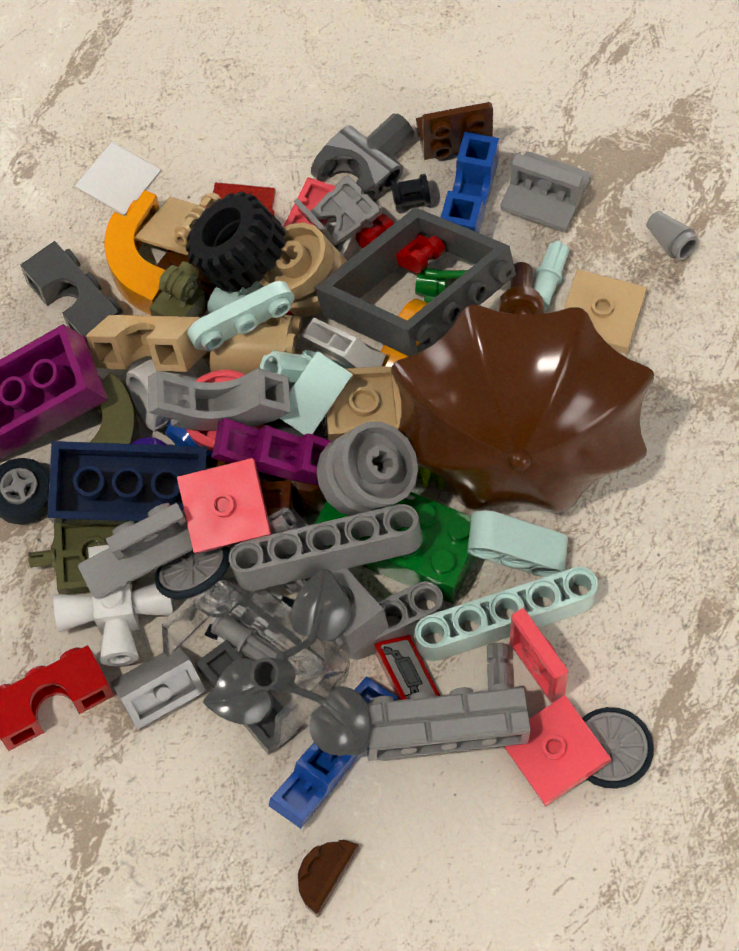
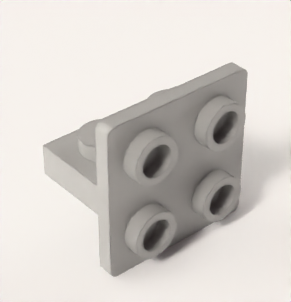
[501,151,591,232]

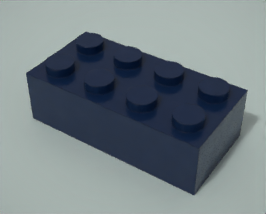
[48,441,208,525]

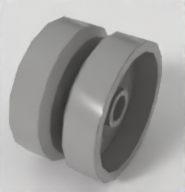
[317,421,418,516]

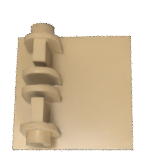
[135,193,221,255]

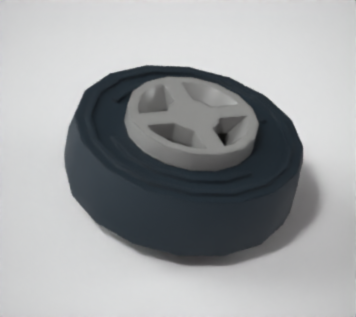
[0,458,50,525]

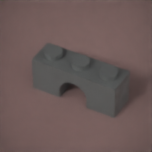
[20,241,123,353]

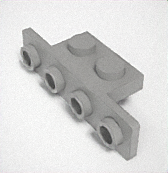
[78,503,193,599]

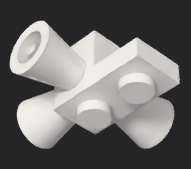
[53,545,175,666]

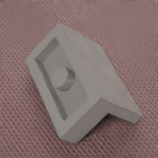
[111,645,206,730]

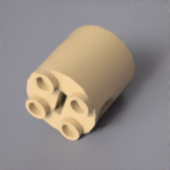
[202,315,302,375]

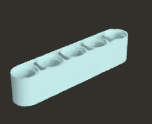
[415,567,598,661]

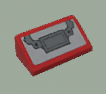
[374,635,440,700]

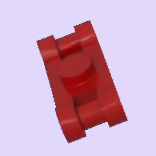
[356,214,446,273]

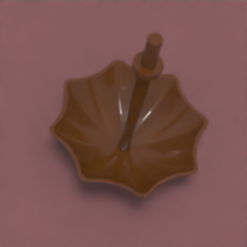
[391,262,654,513]

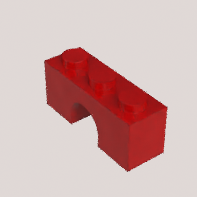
[0,645,114,751]

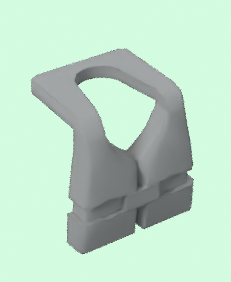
[294,176,381,246]

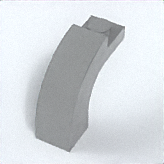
[148,368,290,431]

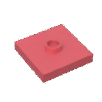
[177,458,272,554]
[509,608,569,703]
[503,695,612,807]

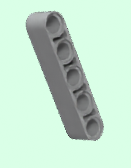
[229,504,423,591]

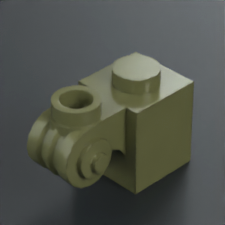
[150,261,207,318]

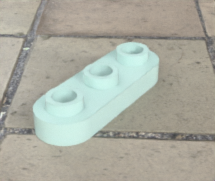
[187,281,294,351]

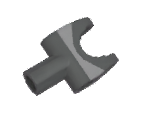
[311,113,415,202]

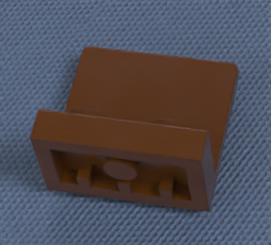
[416,102,493,160]

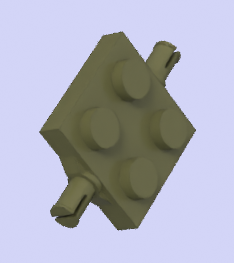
[28,523,135,595]

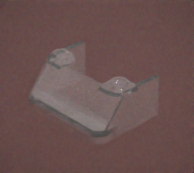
[162,577,350,748]

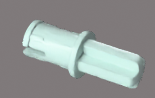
[533,241,569,311]

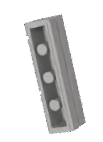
[367,683,530,761]

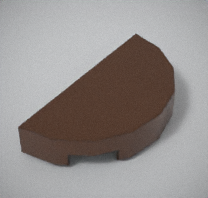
[298,840,359,918]

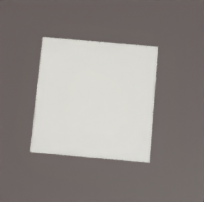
[75,142,161,215]

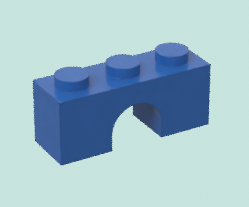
[441,132,499,233]

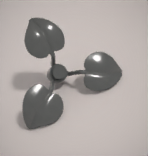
[203,569,372,756]

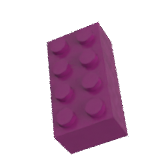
[0,324,108,459]

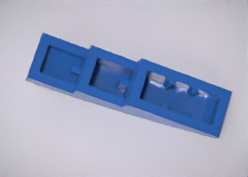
[269,676,398,829]

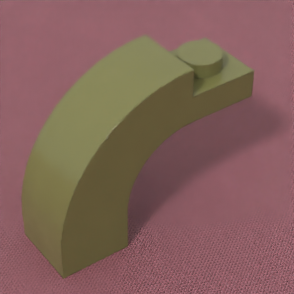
[90,372,140,444]

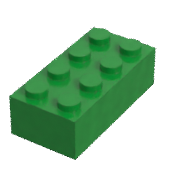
[315,492,476,604]

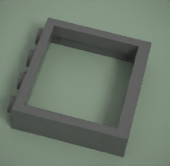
[314,207,516,356]

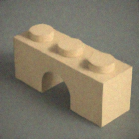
[85,315,208,372]

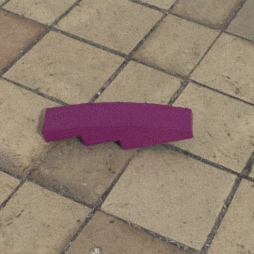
[212,418,331,485]

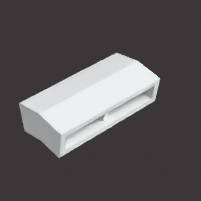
[301,318,386,368]

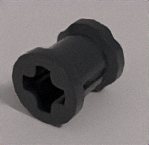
[391,174,431,211]

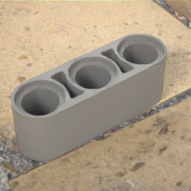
[340,582,444,660]

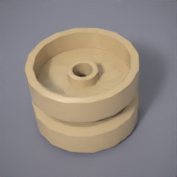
[259,222,347,317]

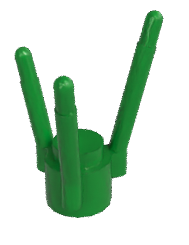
[415,268,468,303]

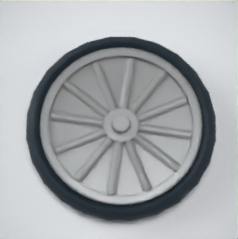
[155,547,230,599]
[582,707,654,789]

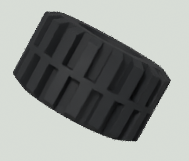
[186,192,286,292]

